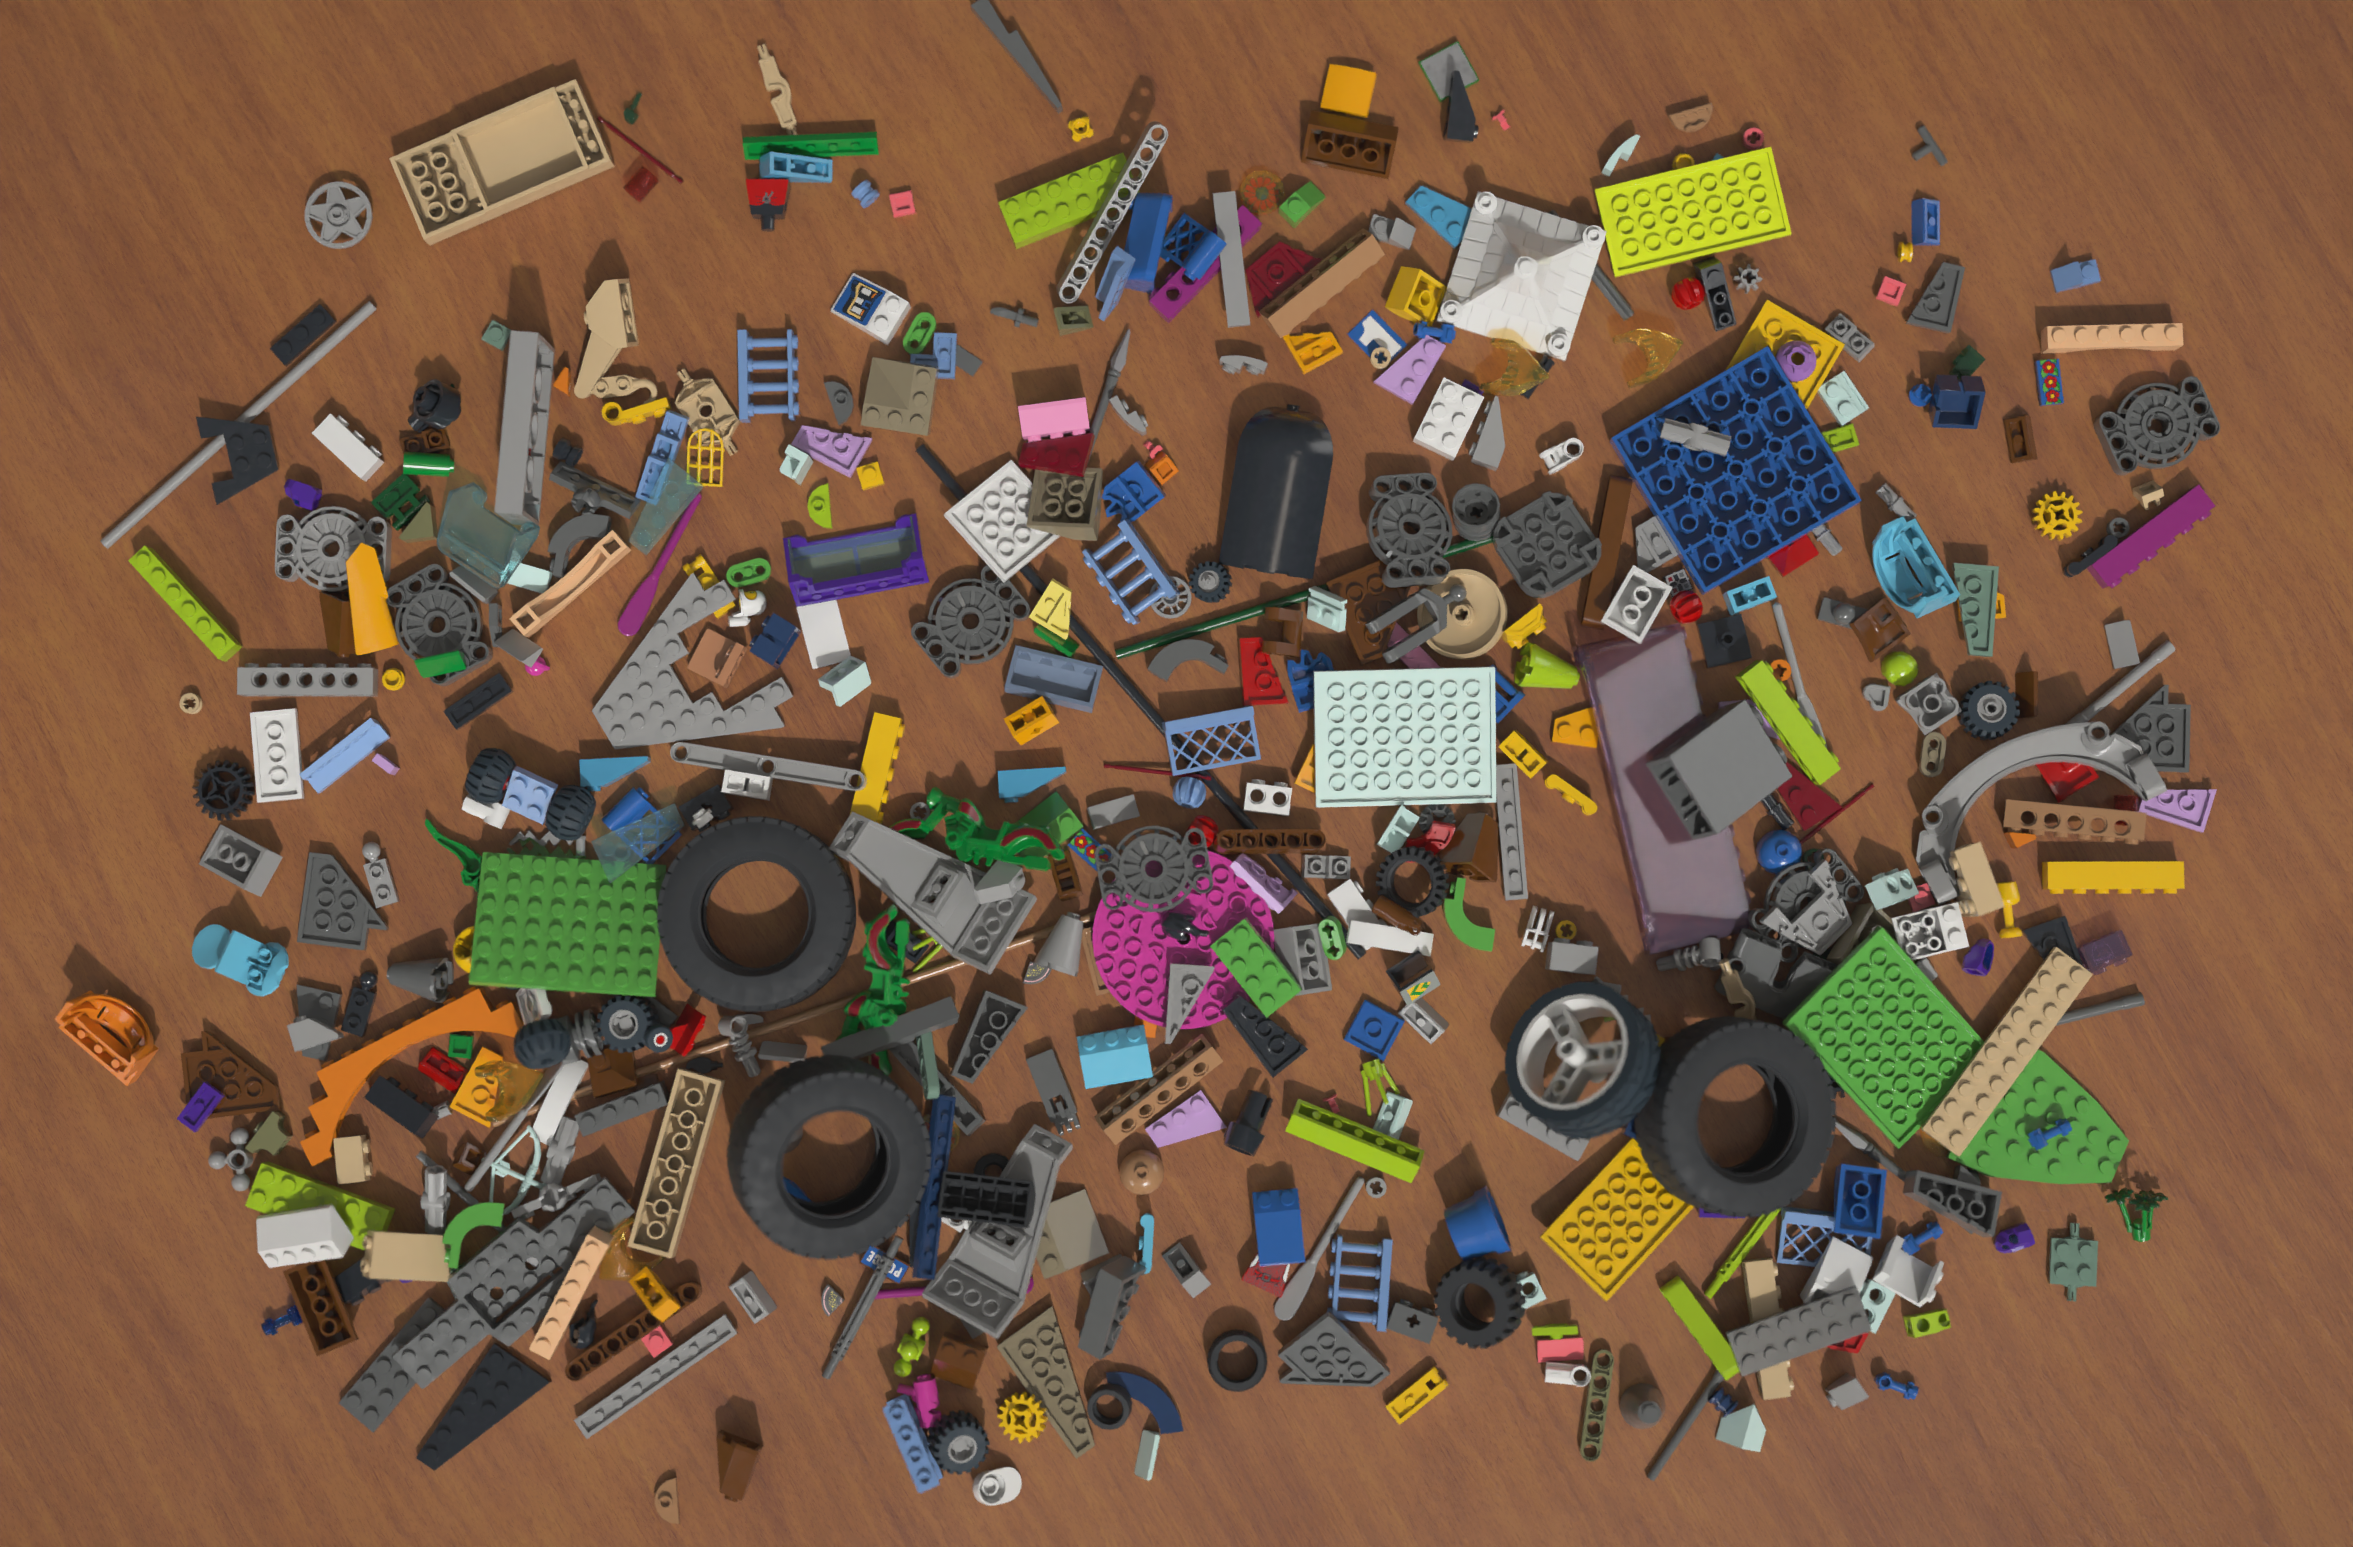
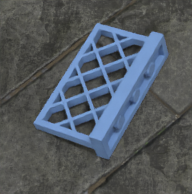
[1162,706,1261,776]
[1776,1206,1872,1267]

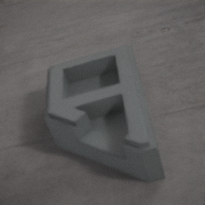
[489,603,502,647]

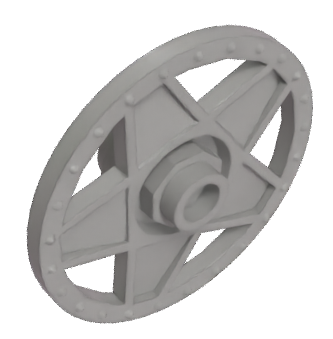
[305,182,373,249]

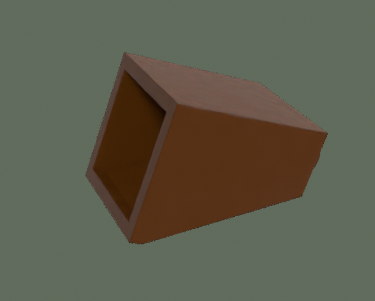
[930,1331,989,1391]

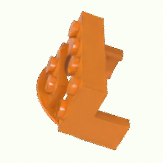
[55,990,159,1086]

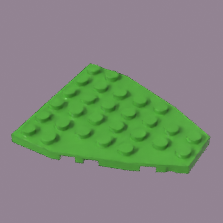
[1946,1050,2129,1184]

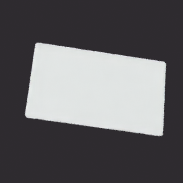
[796,600,851,669]

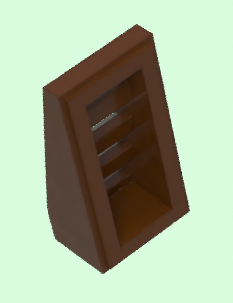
[1047,849,1083,902]

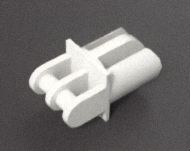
[1521,905,1555,952]

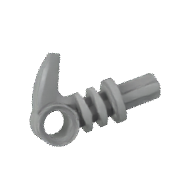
[1656,938,1721,971]
[718,1014,763,1077]

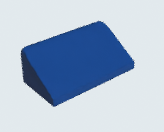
[1912,198,1940,246]

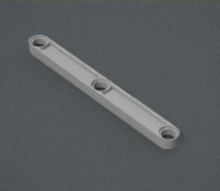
[670,742,867,791]

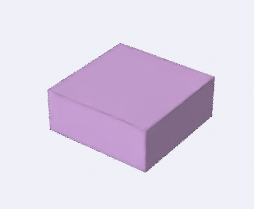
[372,753,400,775]

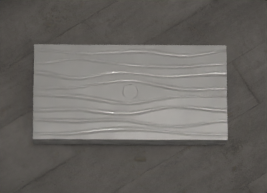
[494,331,555,527]

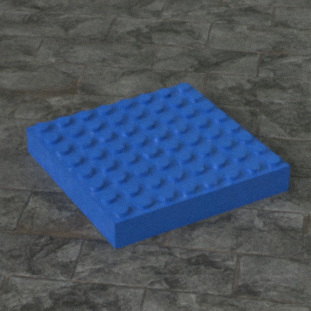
[1610,346,1862,595]

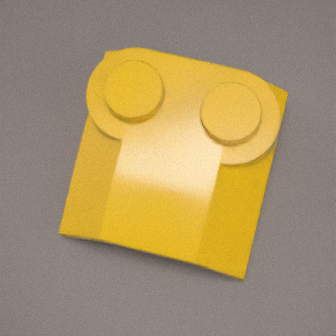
[1501,604,1547,649]

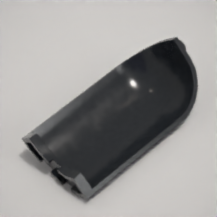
[1219,404,1333,579]

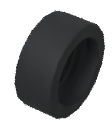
[1087,1383,1132,1430]

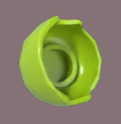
[1881,651,1918,686]

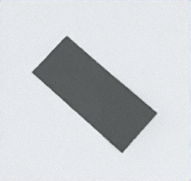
[956,345,983,376]

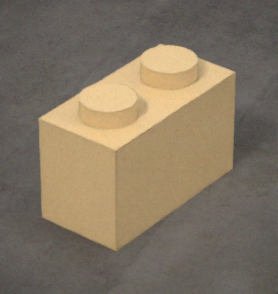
[334,1135,373,1184]

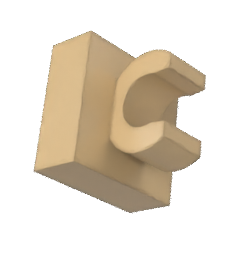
[2132,481,2164,510]

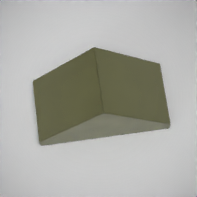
[1053,306,1093,336]
[399,502,439,543]

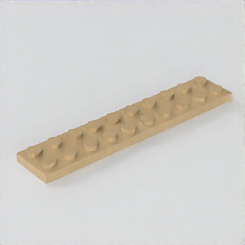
[1921,947,2093,1157]

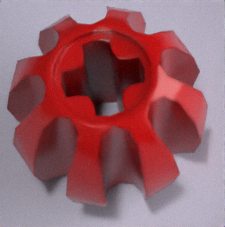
[1671,277,1705,310]
[1670,590,1703,624]
[1186,815,1218,848]

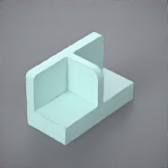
[780,445,813,485]
[818,656,871,707]
[1377,805,1420,854]

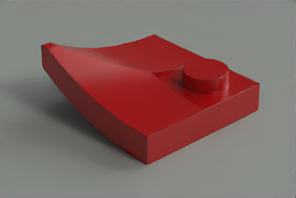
[1767,534,1819,577]
[2035,762,2099,804]

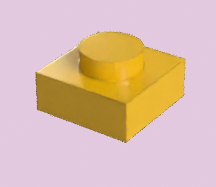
[856,462,884,491]

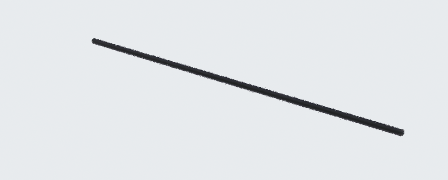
[916,444,1366,960]

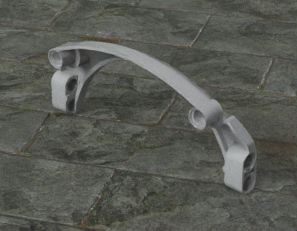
[1916,722,2167,906]

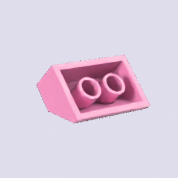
[1018,397,1090,442]

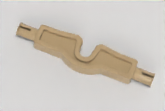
[757,44,797,135]
[1719,959,1757,1020]

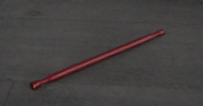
[597,116,684,184]
[1104,763,1212,780]
[1799,783,1875,845]

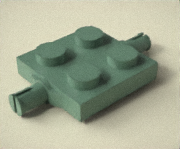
[2048,1223,2098,1301]

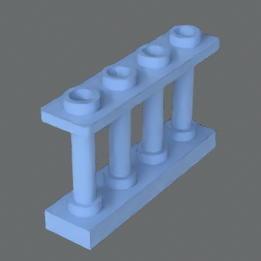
[737,329,799,423]
[1082,520,1180,625]
[1327,1234,1393,1332]
[883,1394,944,1493]

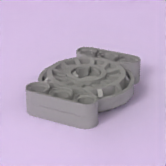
[275,506,392,592]

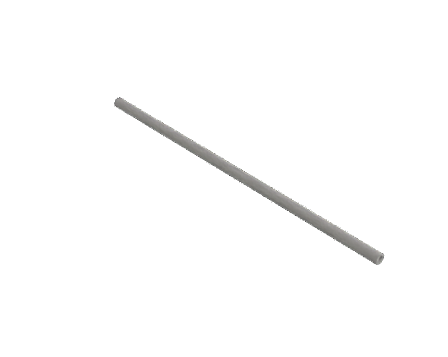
[100,301,377,549]

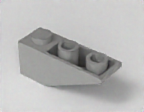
[1469,396,1505,471]

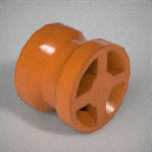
[1769,659,1791,682]

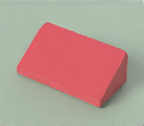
[1536,1336,1583,1362]

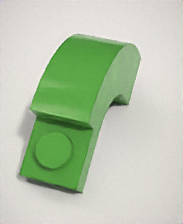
[1443,877,1495,952]
[442,1202,504,1269]

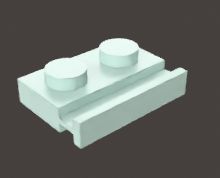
[1817,371,1869,427]
[1307,586,1347,632]

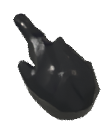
[1161,911,1209,941]
[569,1299,598,1350]

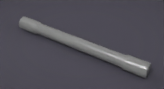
[2064,640,2176,725]

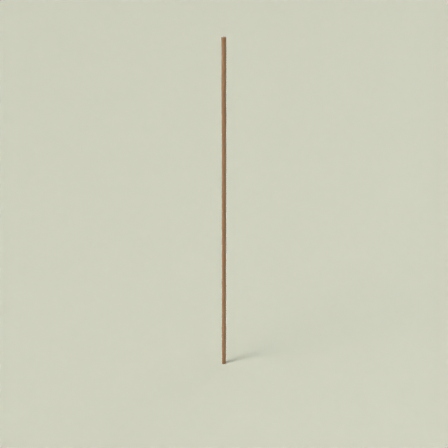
[492,911,1097,1127]

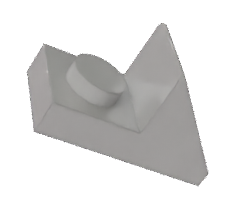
[1368,214,1416,250]

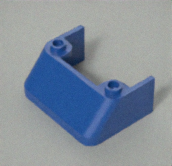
[1124,193,1173,293]

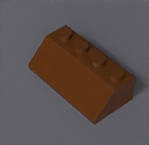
[1301,110,1399,179]
[283,1259,358,1356]

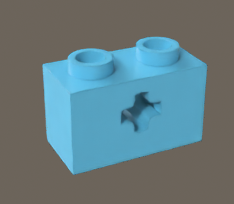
[1723,576,1777,616]

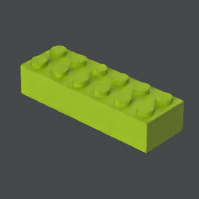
[998,152,1140,249]
[245,1162,395,1251]

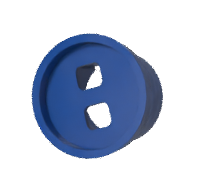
[1443,1186,1512,1261]

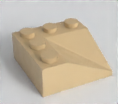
[1949,842,2005,917]

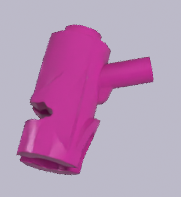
[897,1374,942,1428]

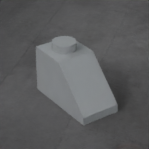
[974,860,1025,904]
[287,1015,344,1052]
[1162,1242,1211,1298]
[1825,1373,1869,1410]

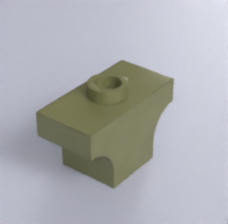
[245,1110,293,1155]

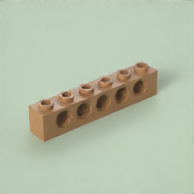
[2003,799,2147,845]
[1094,1034,1223,1145]

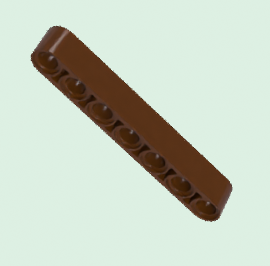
[1581,475,1633,630]
[565,1281,702,1381]

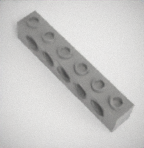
[237,663,378,697]

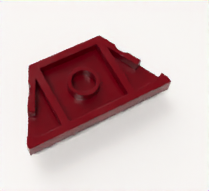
[1245,241,1322,319]

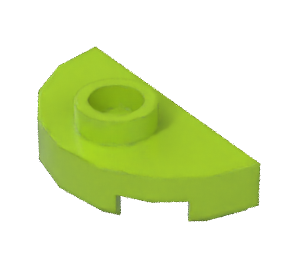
[808,484,833,529]
[1532,1323,1578,1339]

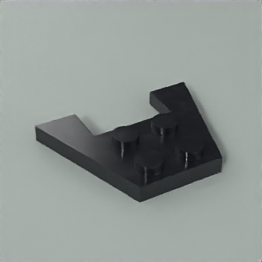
[196,417,280,505]

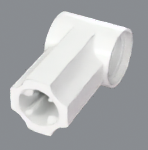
[462,794,510,829]
[1545,1362,1591,1387]

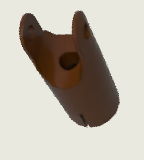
[1372,895,1421,936]

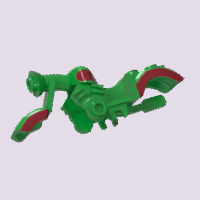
[889,786,1065,872]
[835,905,910,1076]

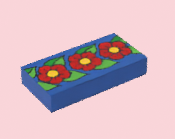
[2035,359,2064,406]
[1068,828,1112,871]

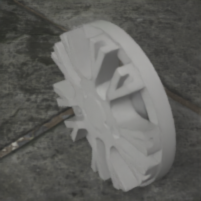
[1150,576,1191,619]

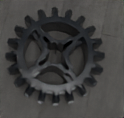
[192,760,255,821]

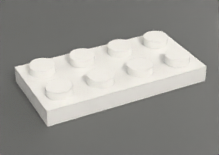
[250,708,304,803]

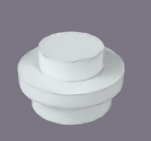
[692,808,713,828]

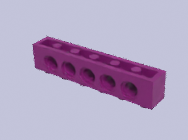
[1149,205,1262,324]

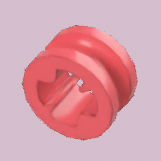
[1743,128,1764,150]

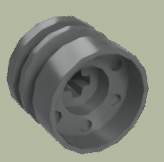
[1452,483,1501,541]
[555,1009,604,1065]

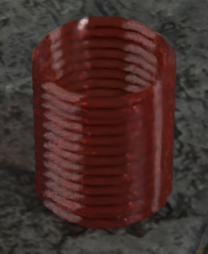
[623,166,659,203]
[2113,795,2139,826]

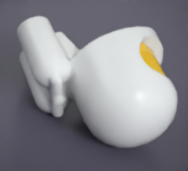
[728,589,767,627]

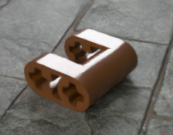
[1262,607,1303,657]

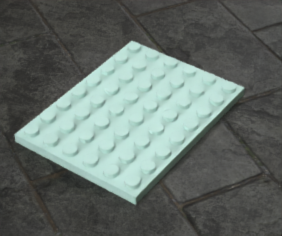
[1313,666,1496,808]

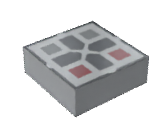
[1662,568,1693,598]

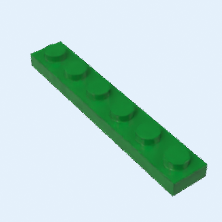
[742,132,879,160]

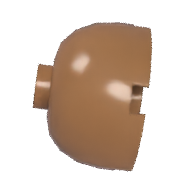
[1119,1149,1165,1195]

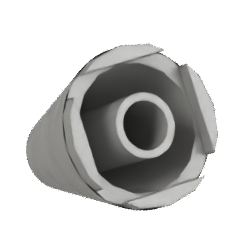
[1034,912,1083,977]

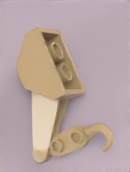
[574,278,657,404]

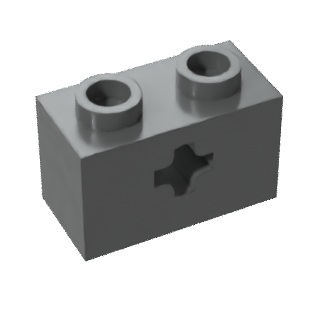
[1386,1299,1439,1344]

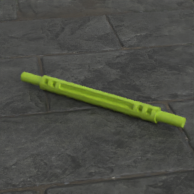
[1704,1209,1781,1299]

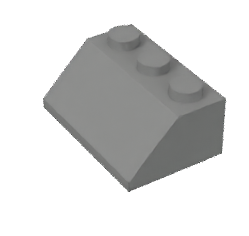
[1274,923,1332,996]

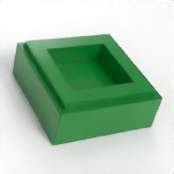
[448,1034,474,1059]

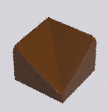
[452,1142,486,1175]

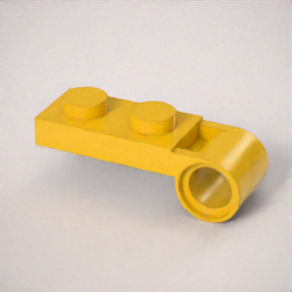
[602,397,672,426]

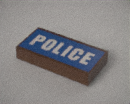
[859,1246,910,1285]

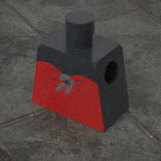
[746,179,791,232]

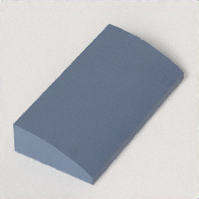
[1005,645,1103,713]

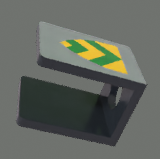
[1386,950,1440,1006]

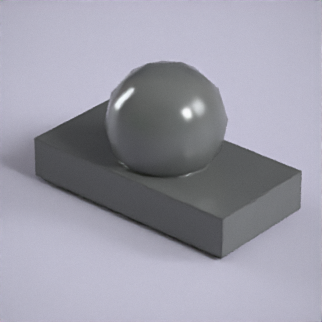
[1817,597,1867,629]

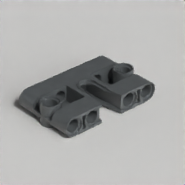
[1714,928,1839,1019]

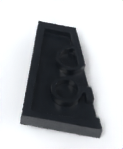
[2021,916,2084,967]

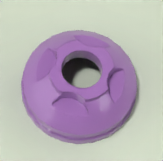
[1775,340,1816,382]

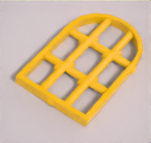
[686,428,725,487]

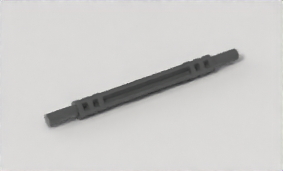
[822,1235,903,1379]

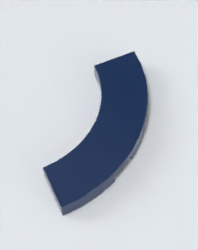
[1106,1371,1184,1434]

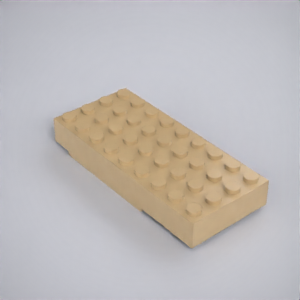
[389,79,615,245]

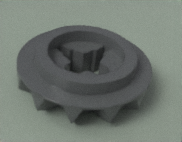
[1419,804,1456,834]

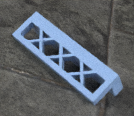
[299,718,391,794]

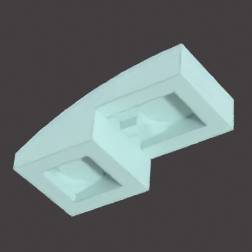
[1602,134,1640,176]

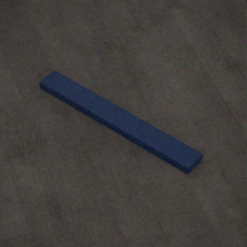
[912,1094,956,1280]

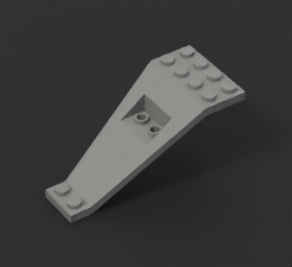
[829,812,1037,975]
[922,1124,1073,1339]

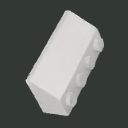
[256,1204,354,1268]

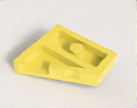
[1029,578,1072,640]

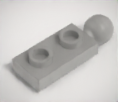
[362,842,400,908]

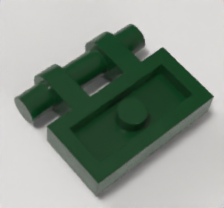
[371,474,431,531]

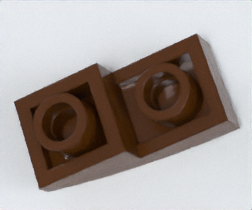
[399,428,449,457]

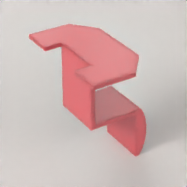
[1492,110,1510,131]
[1143,440,1163,459]
[1323,1094,1340,1113]

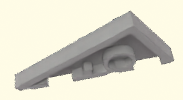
[1165,964,1214,1044]

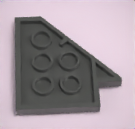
[2110,685,2191,773]
[297,852,389,951]
[1278,1311,1390,1387]

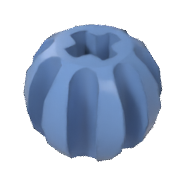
[1173,777,1206,809]

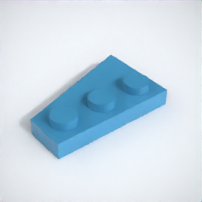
[1405,186,1472,249]

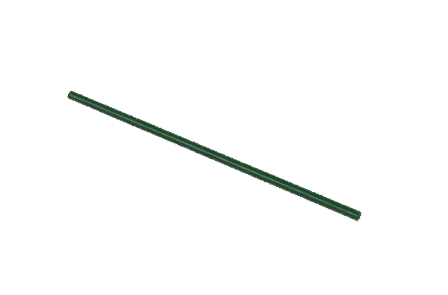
[1114,535,1493,660]

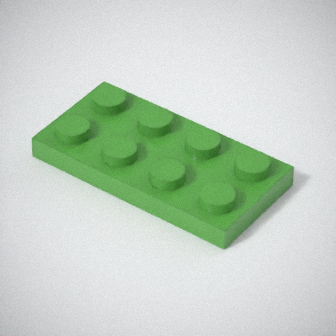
[1210,918,1303,1018]

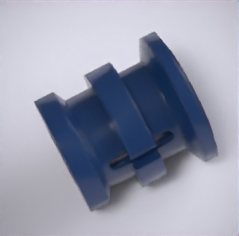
[1708,1387,1739,1418]

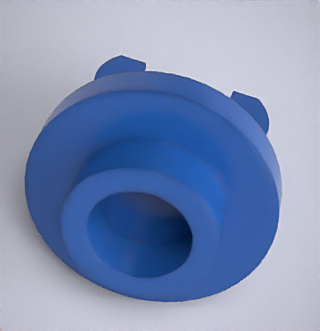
[1909,384,1932,407]

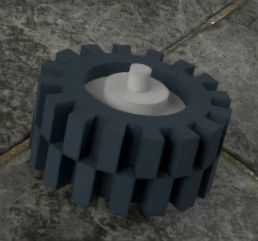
[1189,561,1232,603]

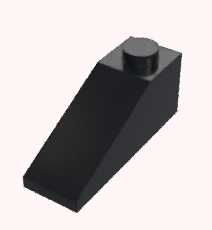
[1443,71,1478,143]

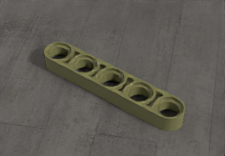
[1579,1349,1614,1462]

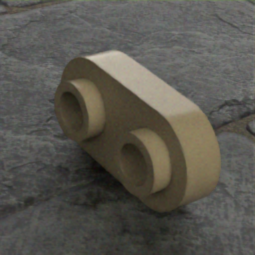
[1919,732,1946,777]

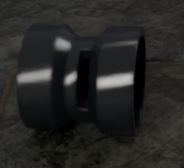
[552,437,584,468]

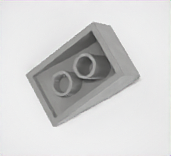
[199,824,283,897]

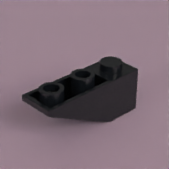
[1693,256,1737,332]

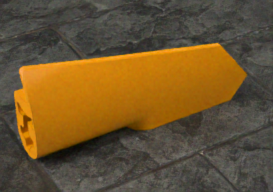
[345,542,399,655]

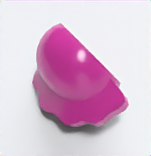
[525,656,550,676]

